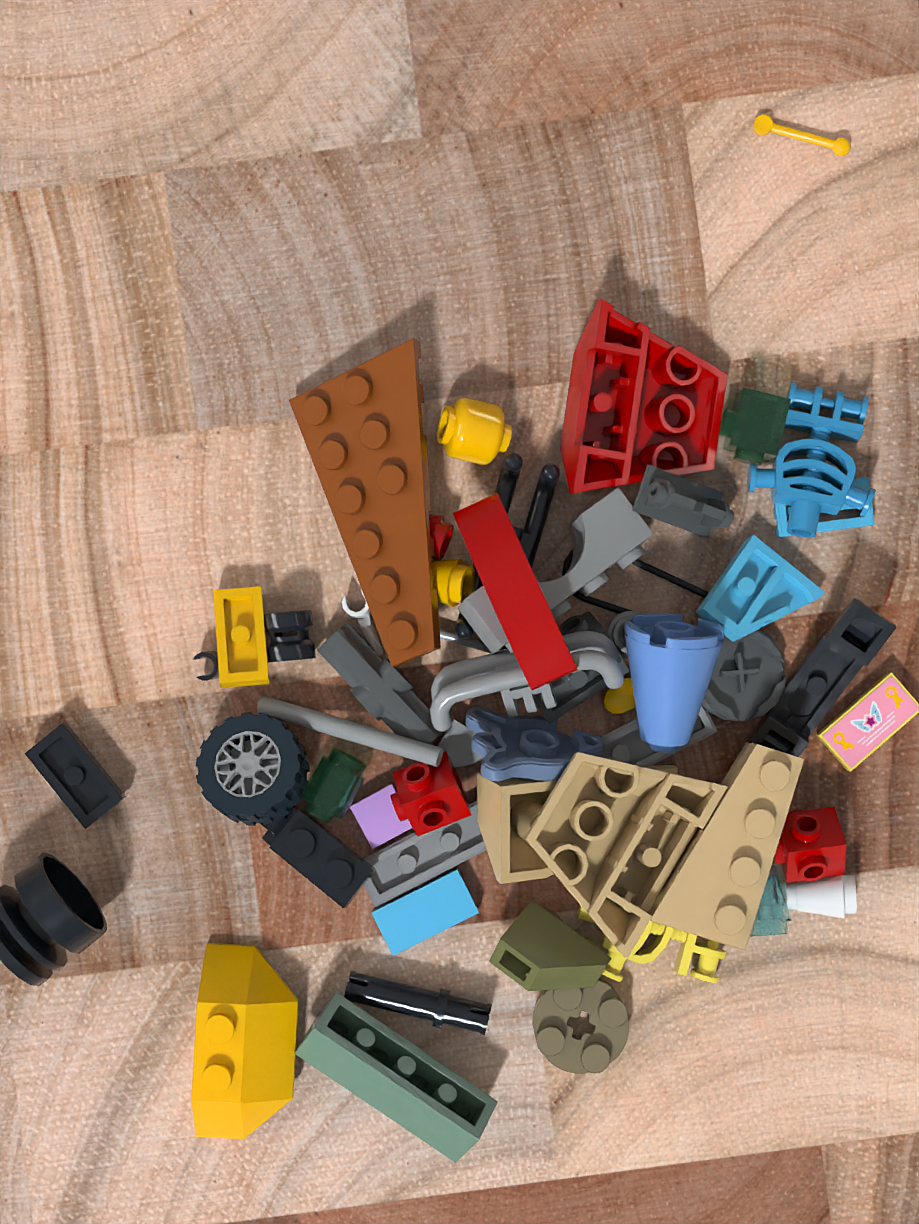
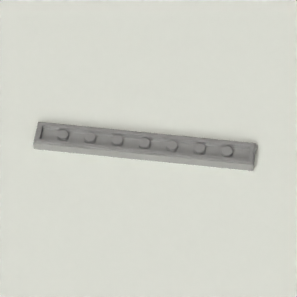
[363,705,718,907]

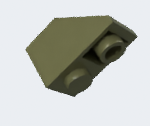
[489,900,612,991]

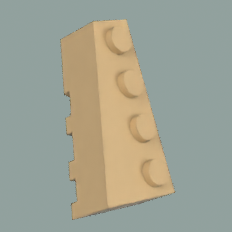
[648,742,804,951]

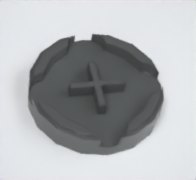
[702,630,786,722]

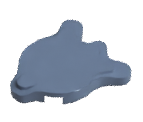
[465,707,605,781]

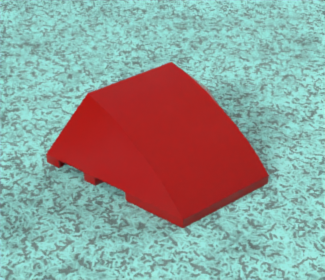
[560,299,728,494]

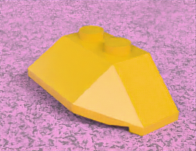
[191,943,299,1139]

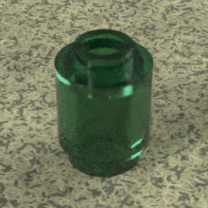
[301,747,367,823]

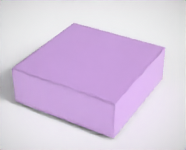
[350,783,413,849]

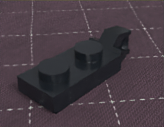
[260,806,376,908]

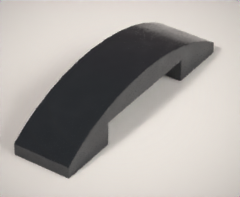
[747,598,897,757]

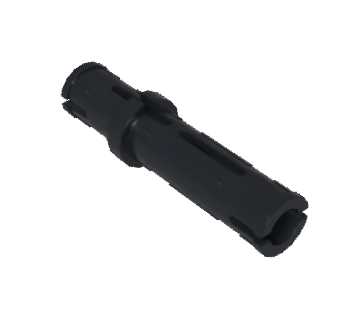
[344,970,492,1035]

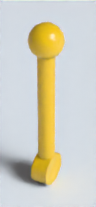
[753,114,851,156]

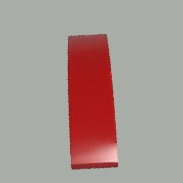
[453,493,578,691]

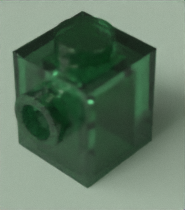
[719,388,791,466]

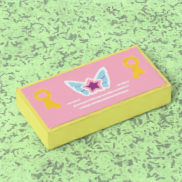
[816,672,919,772]

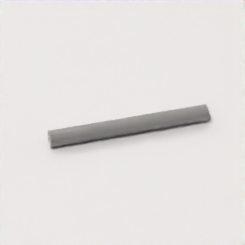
[257,695,443,767]

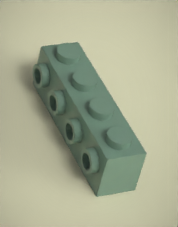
[294,992,498,1163]

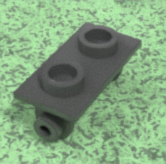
[632,464,734,538]

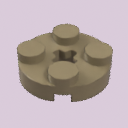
[532,978,629,1074]

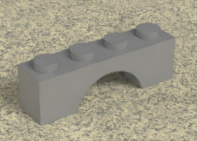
[458,488,653,655]

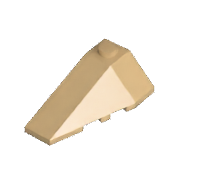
[477,765,678,884]

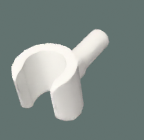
[342,589,384,655]

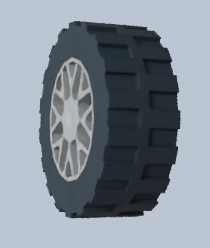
[196,712,310,826]

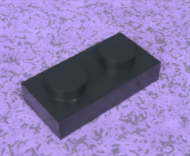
[25,722,126,829]

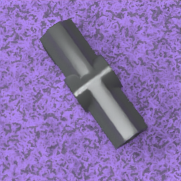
[317,622,441,744]

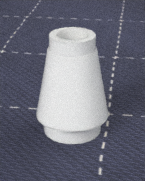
[786,875,857,919]

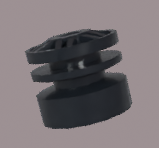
[0,852,107,986]

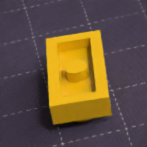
[213,586,270,688]

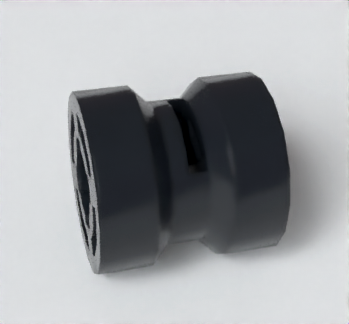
[264,610,316,663]

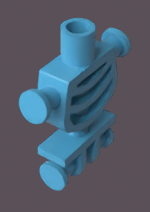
[747,381,876,538]

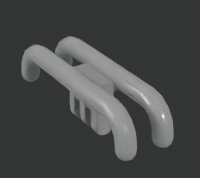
[430,631,624,732]

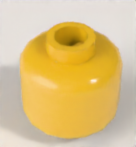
[437,397,512,465]

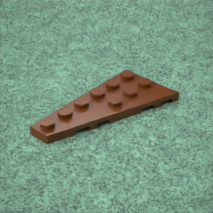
[289,338,441,667]

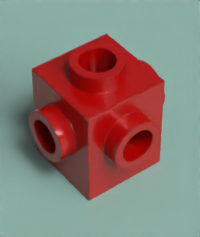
[390,751,472,836]
[773,806,847,883]

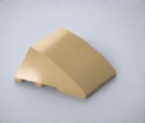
[524,751,728,959]

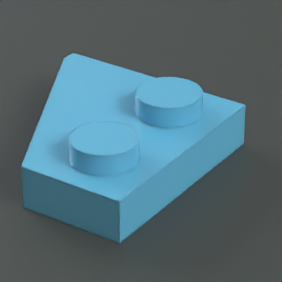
[696,535,825,642]

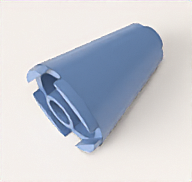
[624,613,725,753]

